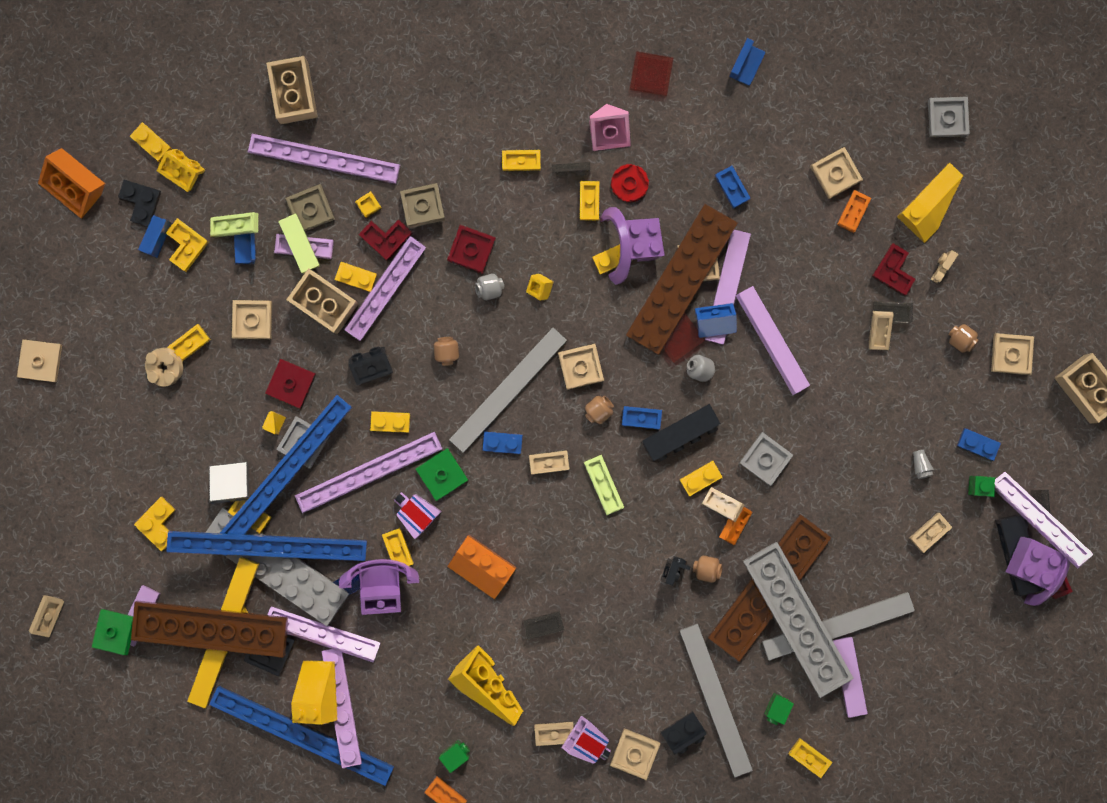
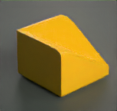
[526,274,554,300]
[262,411,286,435]

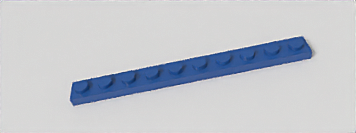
[220,395,353,556]
[167,531,367,561]
[209,686,394,786]

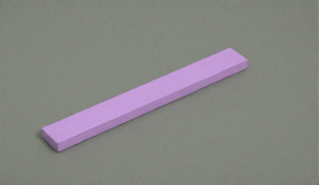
[248,134,400,184]
[295,432,442,513]

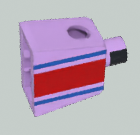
[394,492,442,539]
[561,716,610,764]

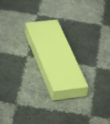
[210,212,258,237]
[279,214,320,274]
[584,455,624,515]

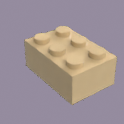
[267,56,318,124]
[286,268,359,335]
[1055,353,1107,423]

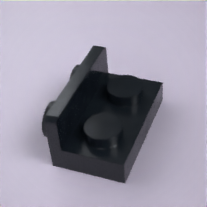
[349,346,393,385]
[661,556,691,586]
[661,711,707,755]

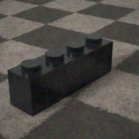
[641,404,721,463]
[995,514,1043,596]

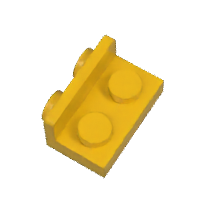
[157,149,205,192]

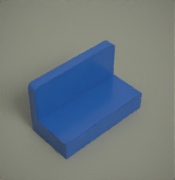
[729,38,765,86]
[138,215,172,258]
[234,233,255,264]
[695,303,737,338]

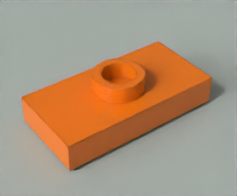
[837,190,871,233]
[719,507,752,545]
[424,776,467,803]

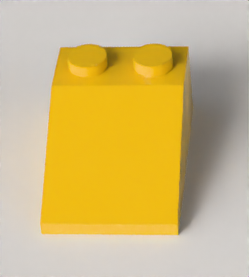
[291,661,338,725]

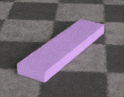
[832,637,867,718]

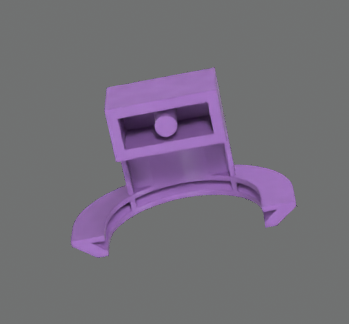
[600,207,664,285]
[1006,537,1070,606]
[339,559,419,615]

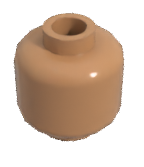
[949,324,979,353]
[433,337,459,366]
[585,396,614,424]
[693,556,723,583]

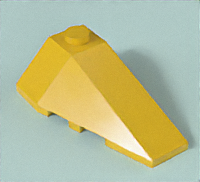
[897,163,963,243]
[448,645,523,726]

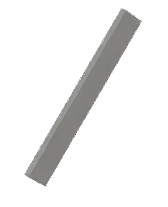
[449,328,567,453]
[762,592,915,660]
[679,624,753,777]

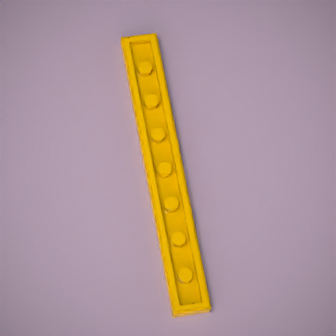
[187,557,259,708]

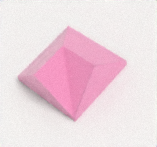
[589,104,631,151]

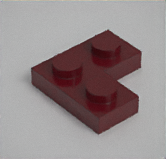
[358,220,413,261]
[872,243,916,296]

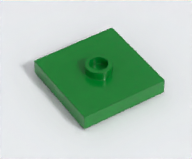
[416,448,468,501]
[92,609,133,655]

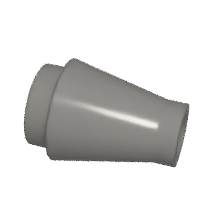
[913,450,934,479]

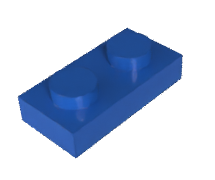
[715,166,751,209]
[622,406,662,429]
[957,428,1001,461]
[483,432,523,454]

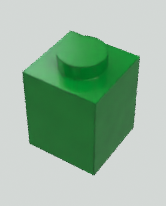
[968,476,995,497]
[764,693,794,725]
[439,740,470,773]

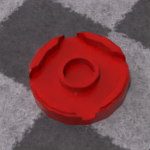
[611,164,649,202]

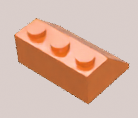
[38,148,105,218]
[447,535,516,599]

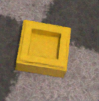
[355,192,381,218]

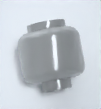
[475,274,504,301]
[686,355,715,382]

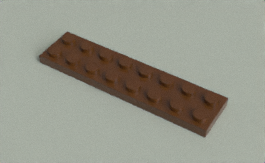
[626,204,738,355]
[708,514,831,662]
[131,601,288,657]

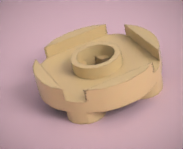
[145,348,183,387]

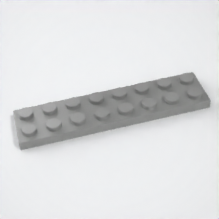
[205,507,350,626]
[743,542,854,698]

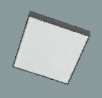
[209,462,249,504]

